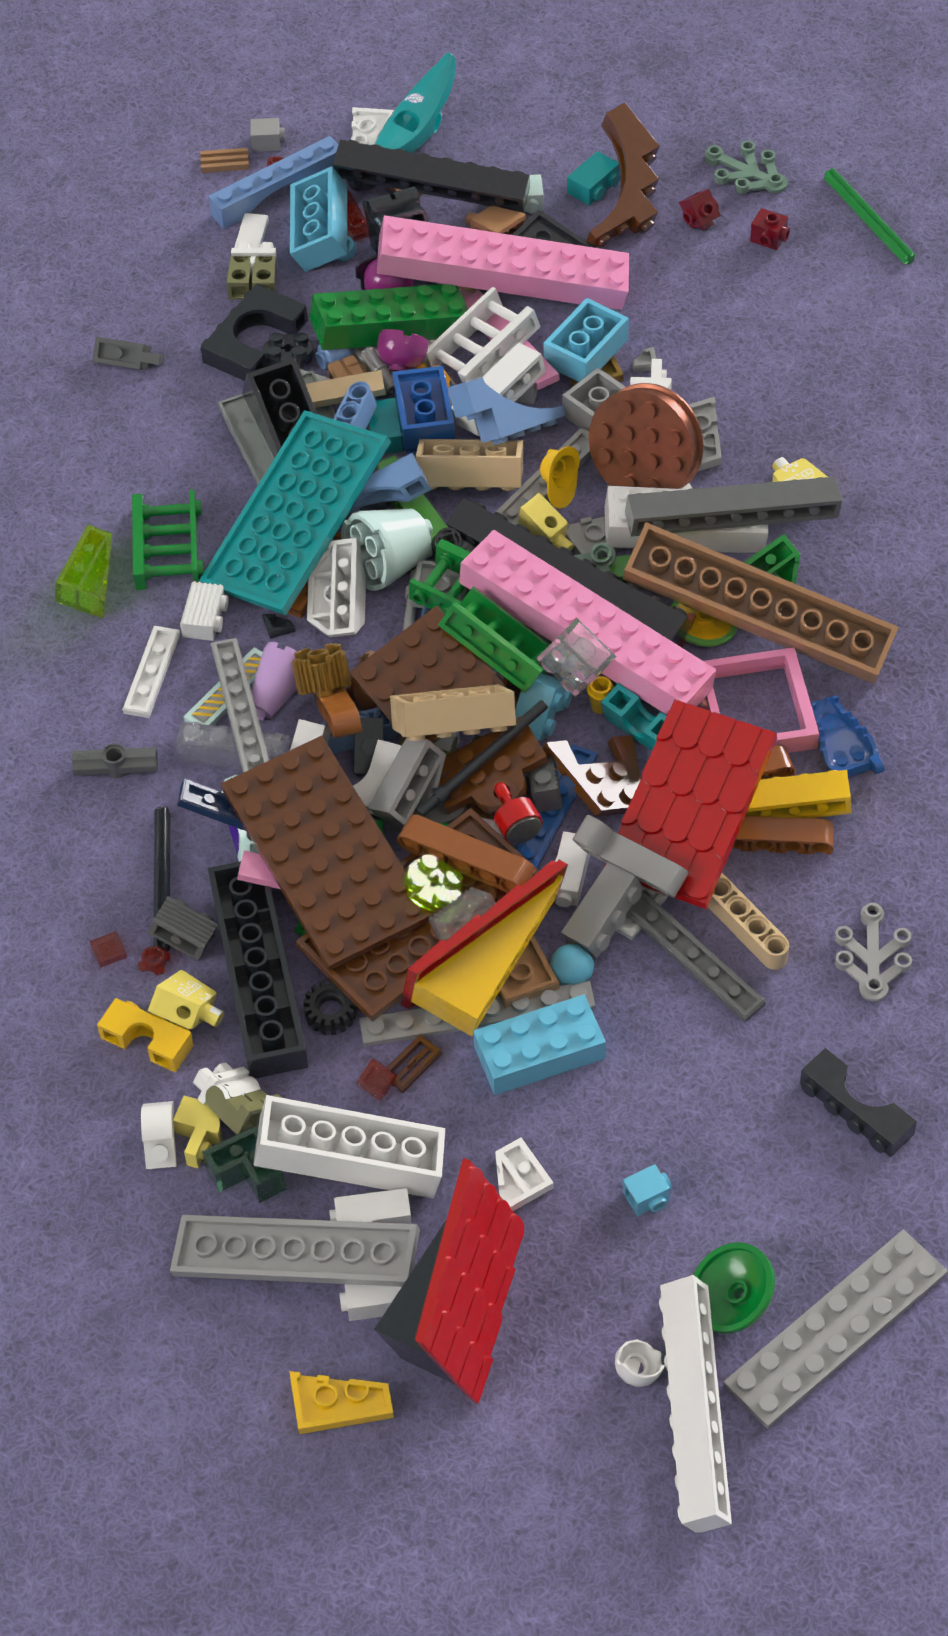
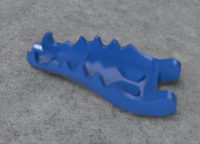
[811,695,885,781]

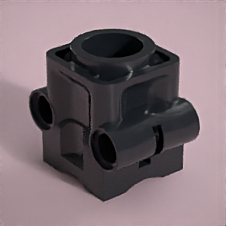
[362,186,429,255]

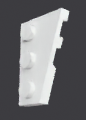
[351,107,394,145]

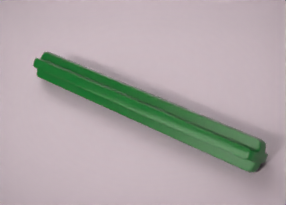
[824,168,915,265]

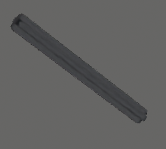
[153,806,170,953]

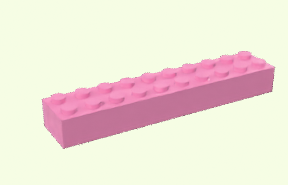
[377,215,629,309]
[459,530,716,715]

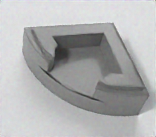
[633,347,656,373]

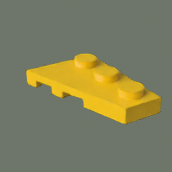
[289,1371,394,1434]

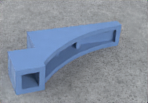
[448,377,566,445]

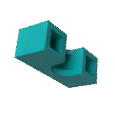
[601,683,666,751]

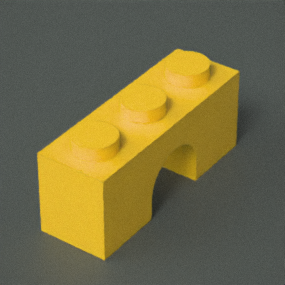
[97,998,194,1073]

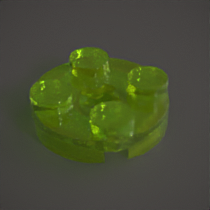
[403,854,462,911]

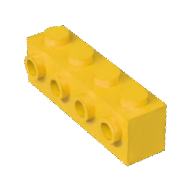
[746,770,852,818]

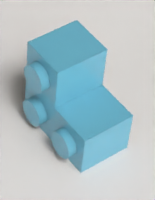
[515,673,573,741]

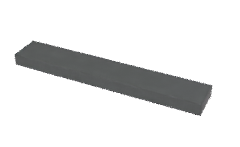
[626,890,766,1022]

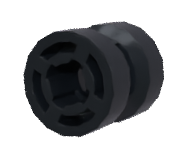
[431,527,462,554]

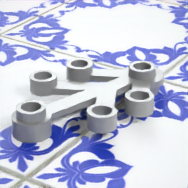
[835,903,912,1002]

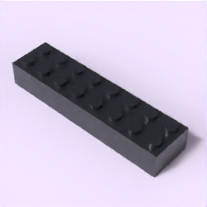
[208,861,309,1078]

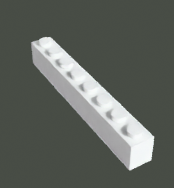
[659,1275,732,1533]

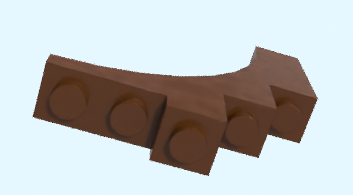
[586,102,660,248]

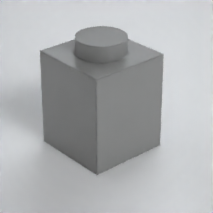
[251,118,285,152]

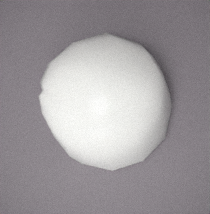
[615,1339,665,1387]

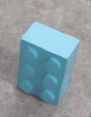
[544,298,629,382]

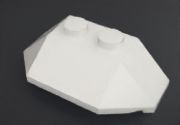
[307,538,366,638]

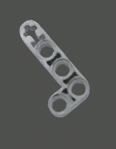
[572,815,689,898]

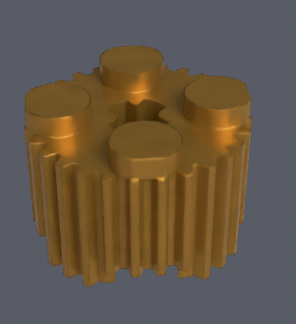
[291,643,351,697]

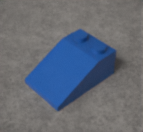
[392,366,455,450]

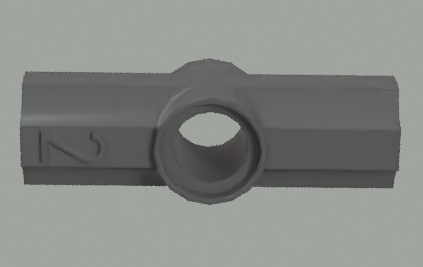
[72,743,158,779]

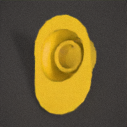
[540,446,580,509]

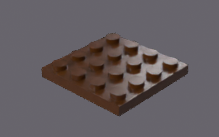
[350,606,505,744]

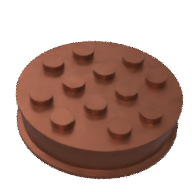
[589,383,704,489]

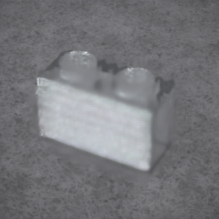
[429,887,496,941]

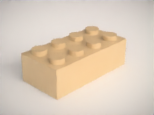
[416,439,523,491]
[390,684,516,741]

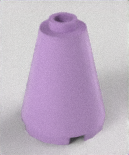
[251,642,297,721]

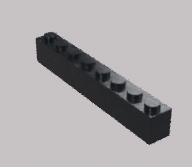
[333,139,530,213]

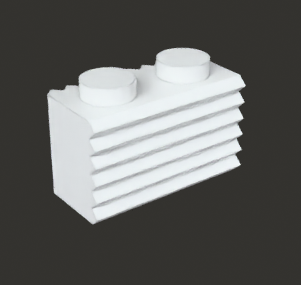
[180,581,229,641]

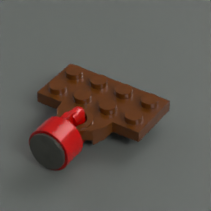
[434,715,549,844]

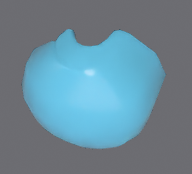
[549,944,594,985]

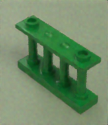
[132,489,204,590]
[409,539,471,614]
[438,586,560,693]

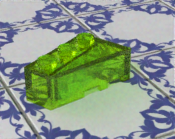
[55,524,112,618]

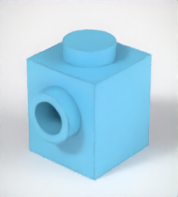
[623,1164,672,1216]

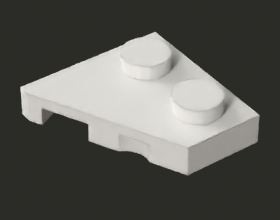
[495,1138,554,1211]

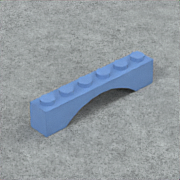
[208,136,339,229]
[347,453,431,516]

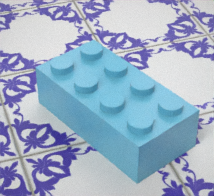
[290,166,347,272]
[473,994,606,1095]

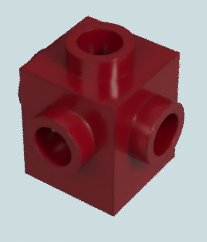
[679,189,721,230]
[750,208,790,250]

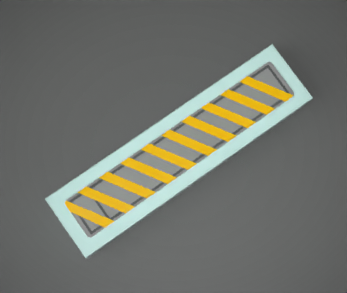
[183,647,263,734]

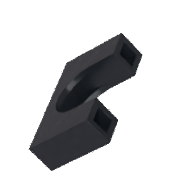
[200,284,308,381]

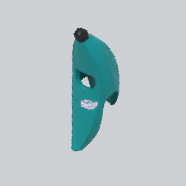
[374,53,456,153]

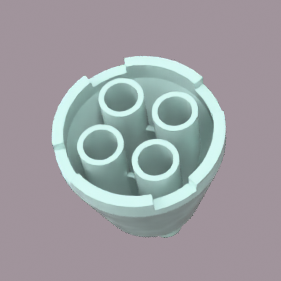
[341,508,433,591]

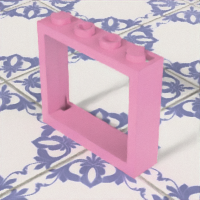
[699,647,819,753]

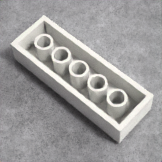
[605,486,768,553]
[254,1095,445,1198]

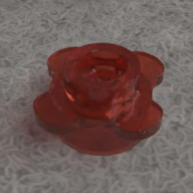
[137,946,171,976]

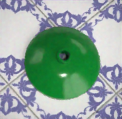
[693,1242,775,1334]

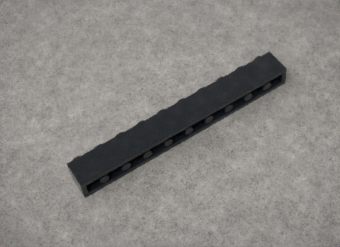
[446,498,691,645]

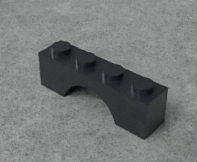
[800,1048,917,1157]

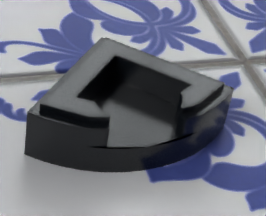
[262,614,296,639]

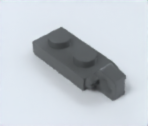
[92,337,164,369]

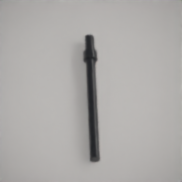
[416,700,548,817]

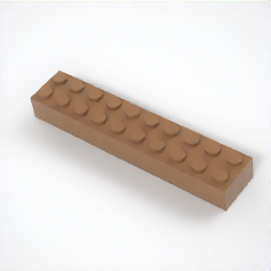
[623,522,899,684]

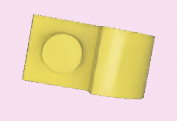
[173,1095,222,1168]

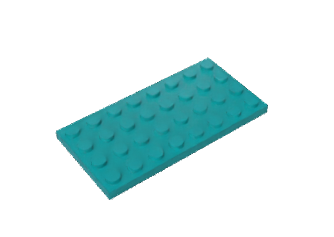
[199,410,391,615]

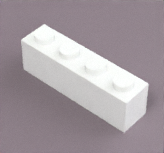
[451,342,546,436]

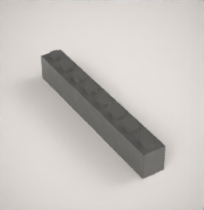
[625,477,843,537]

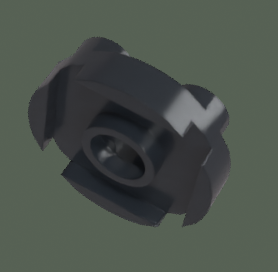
[263,332,314,368]

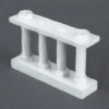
[425,287,541,383]

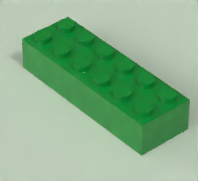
[309,284,468,350]

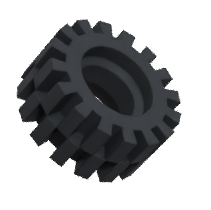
[303,980,357,1035]

